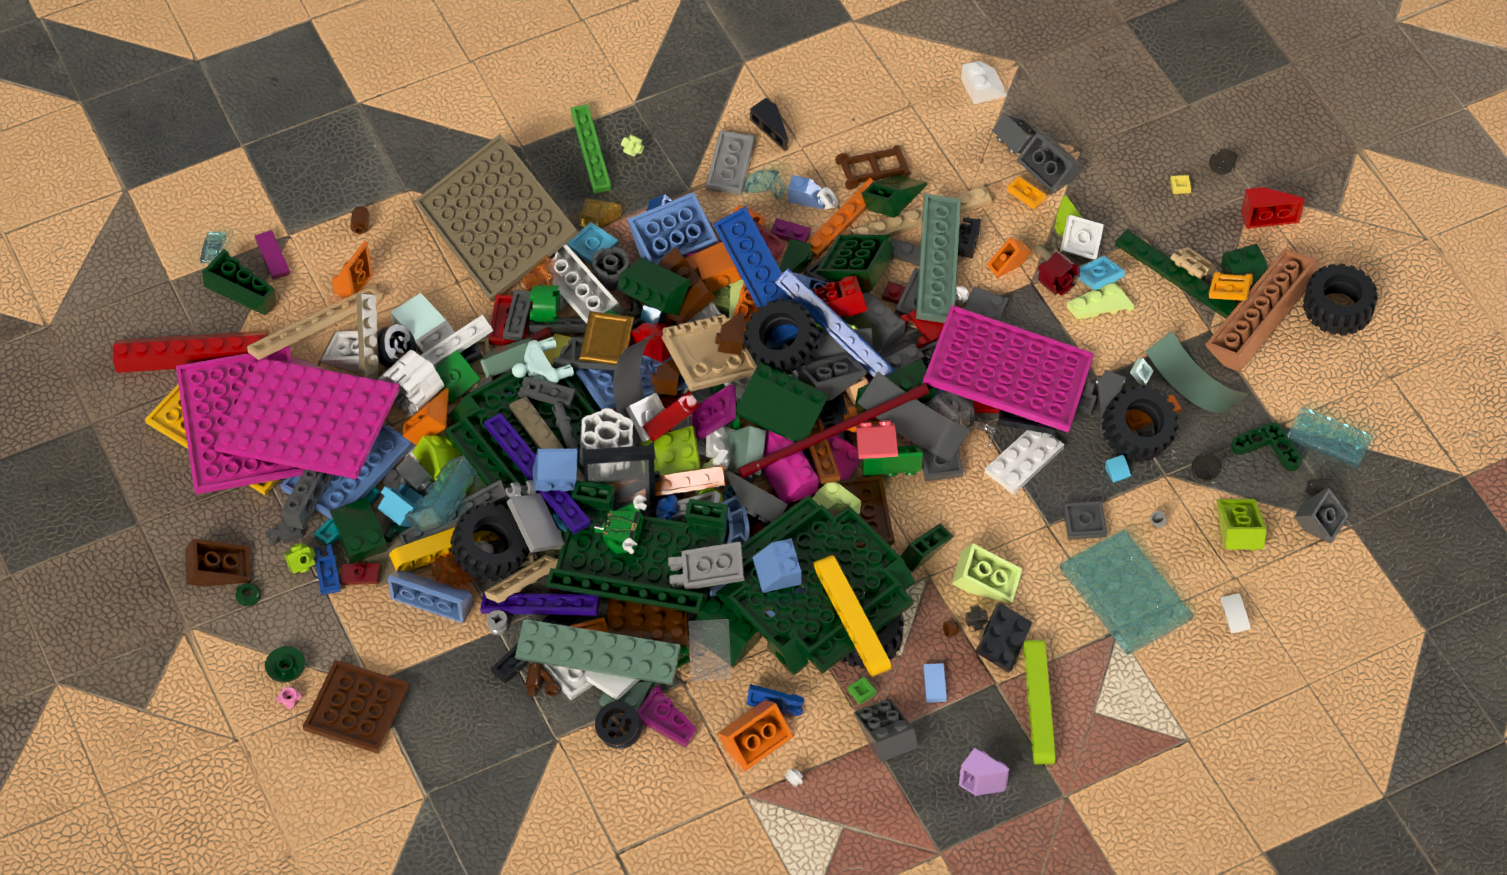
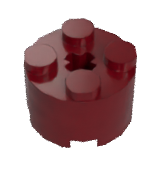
[1038,252,1081,296]

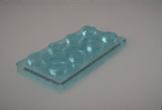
[1288,407,1373,468]

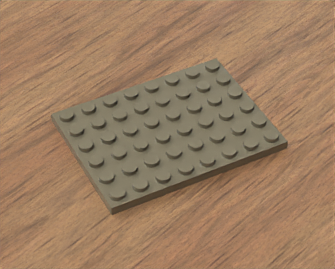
[414,134,579,302]

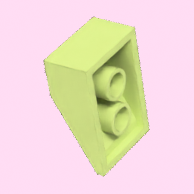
[812,481,861,514]
[951,543,1022,604]

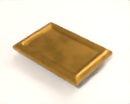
[579,311,634,365]

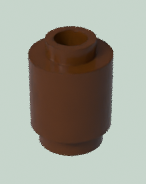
[350,206,370,234]

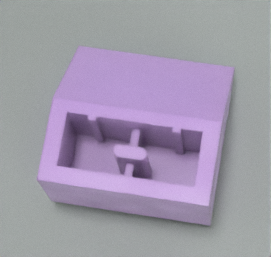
[959,748,1009,796]

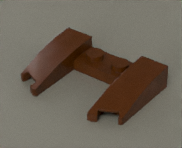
[658,247,716,327]

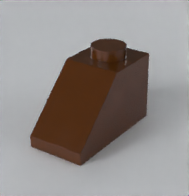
[715,313,745,355]
[651,359,681,396]

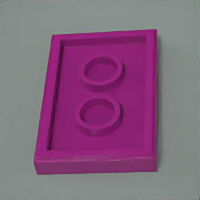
[692,384,736,442]

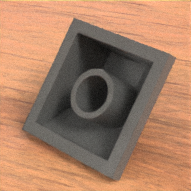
[1294,488,1349,543]

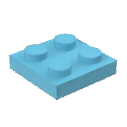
[567,222,619,265]
[1076,256,1125,290]

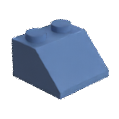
[532,449,577,492]
[753,538,801,593]

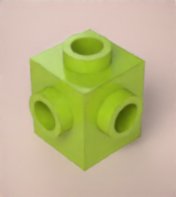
[283,543,316,574]

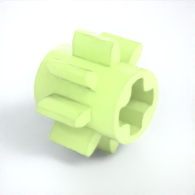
[621,135,645,157]

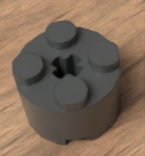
[592,246,629,291]

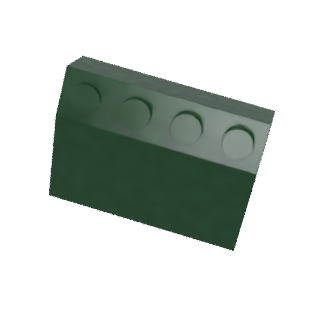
[816,234,894,292]
[736,362,829,443]

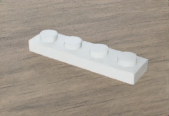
[420,315,493,367]

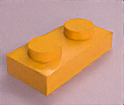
[1007,176,1047,210]

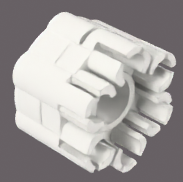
[378,350,444,416]
[579,408,633,477]

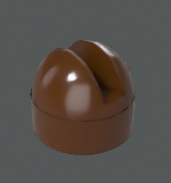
[943,621,960,637]

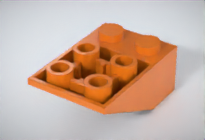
[403,388,449,446]

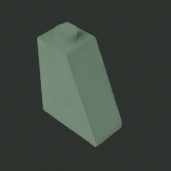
[480,337,532,378]
[728,426,766,480]

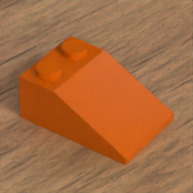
[332,241,373,298]

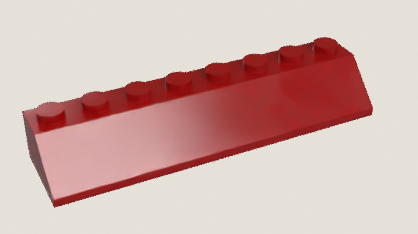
[113,331,268,373]

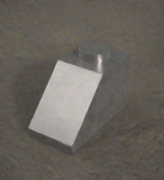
[396,455,434,494]

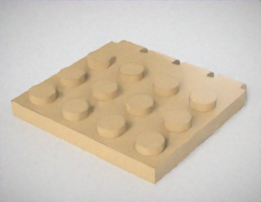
[662,314,757,391]

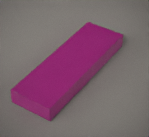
[254,230,290,280]

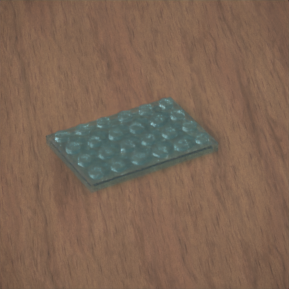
[1060,530,1194,655]

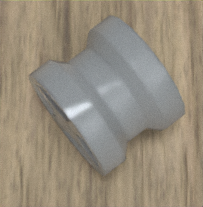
[487,610,508,635]

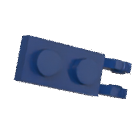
[315,544,341,595]
[746,684,804,716]

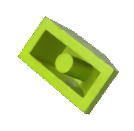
[1055,195,1083,237]

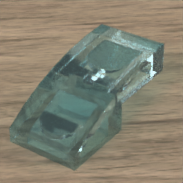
[200,231,226,264]

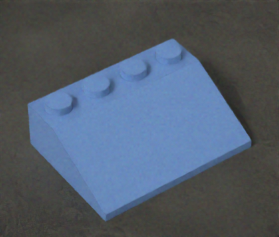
[628,192,718,264]

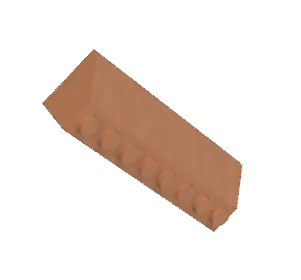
[1206,249,1318,372]

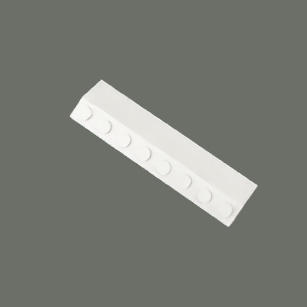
[537,244,625,324]

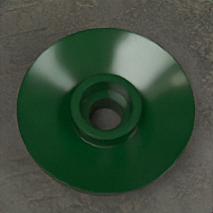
[265,646,305,683]

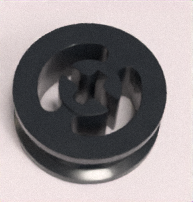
[377,324,416,368]
[595,701,643,749]

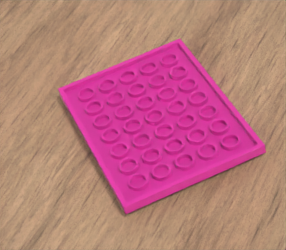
[923,305,1094,433]
[176,346,305,495]
[214,358,400,479]

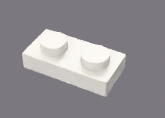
[712,449,730,490]

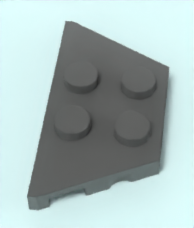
[553,337,616,370]

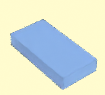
[923,663,947,703]

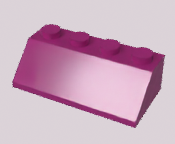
[761,430,818,504]

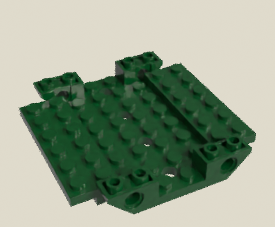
[445,367,638,516]
[716,495,915,676]

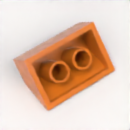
[717,700,793,771]

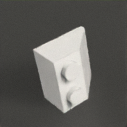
[961,61,1007,105]

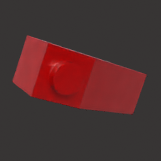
[642,391,700,442]

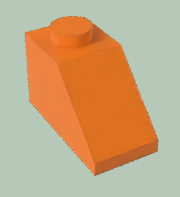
[986,238,1032,277]

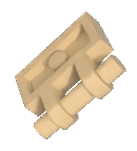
[1170,247,1217,279]

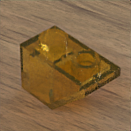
[581,198,622,228]

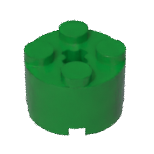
[530,285,560,323]

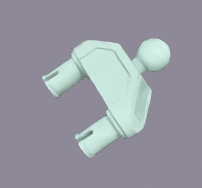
[512,337,574,384]

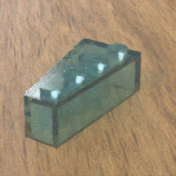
[405,455,477,533]

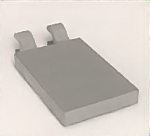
[505,480,565,553]
[668,542,745,590]

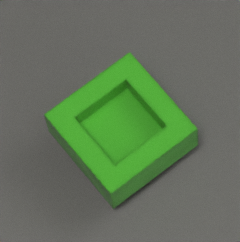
[848,677,876,705]

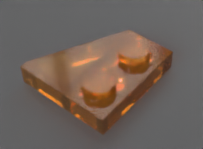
[521,255,553,292]

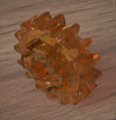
[431,554,473,587]

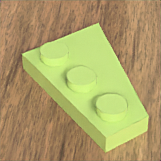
[1067,282,1134,319]

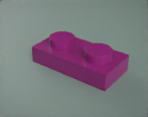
[770,218,811,243]

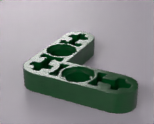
[1231,423,1302,471]

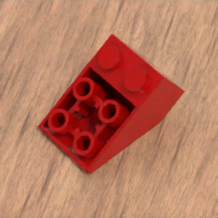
[811,275,868,317]

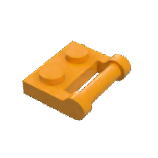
[1209,272,1253,301]

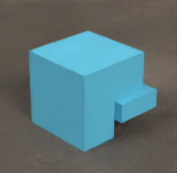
[377,484,430,527]

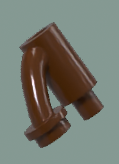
[525,663,560,697]

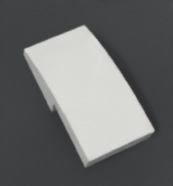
[1220,593,1251,634]

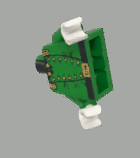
[594,495,647,554]

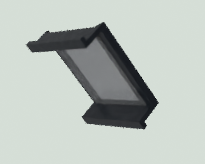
[583,442,657,518]

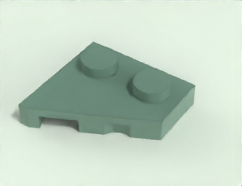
[599,682,652,714]

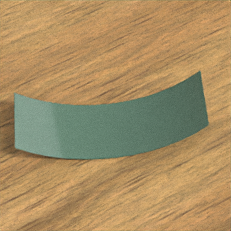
[1146,331,1249,414]

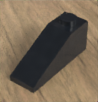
[750,98,788,151]

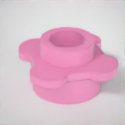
[277,687,301,709]

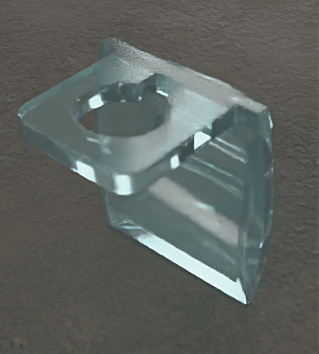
[745,169,786,199]

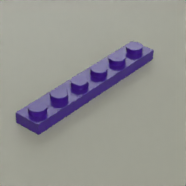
[480,593,600,615]

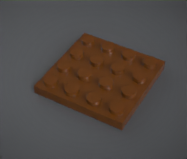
[608,598,689,647]
[303,660,410,754]

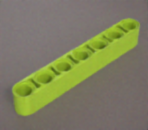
[1024,640,1055,765]

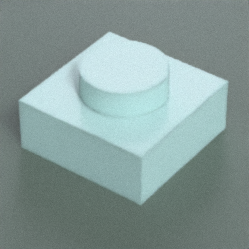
[1130,358,1154,385]

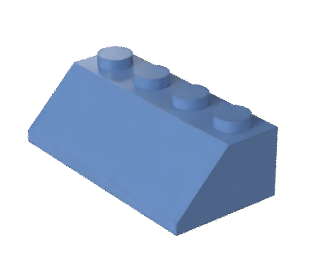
[387,570,473,623]

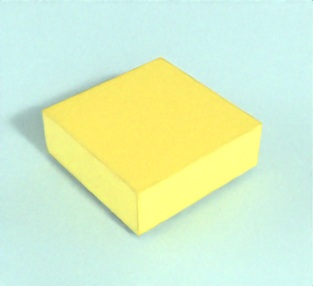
[1170,175,1191,194]

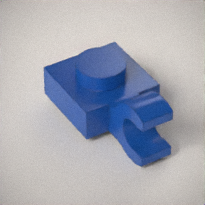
[656,494,677,520]

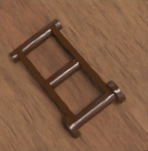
[835,145,911,190]

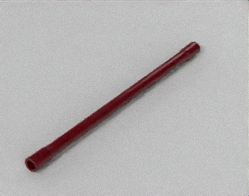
[738,383,929,478]

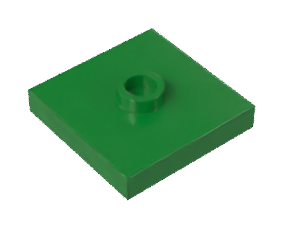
[435,350,481,403]

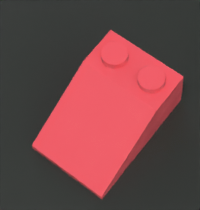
[856,420,898,459]

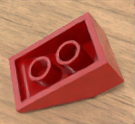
[1241,187,1305,229]
[632,323,678,363]

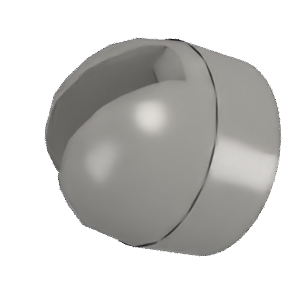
[1150,511,1167,528]

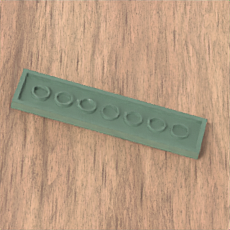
[916,194,961,323]
[515,619,681,685]

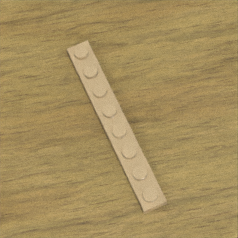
[851,186,992,237]
[247,286,382,360]

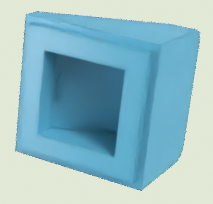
[1105,455,1131,483]

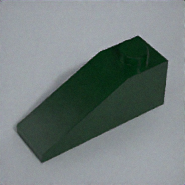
[779,239,814,274]
[900,523,954,572]

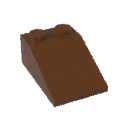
[185,539,251,587]

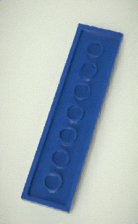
[713,206,798,346]

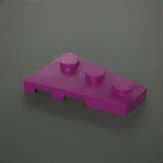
[637,685,697,748]

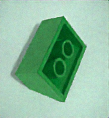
[861,445,923,477]

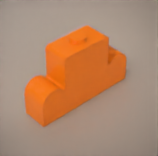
[686,242,742,292]

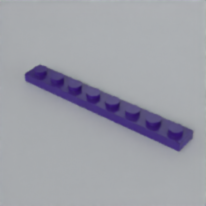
[484,413,591,534]

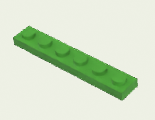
[570,104,611,194]

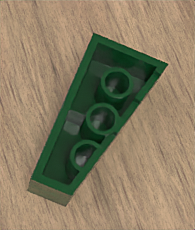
[202,249,276,316]
[855,359,936,413]

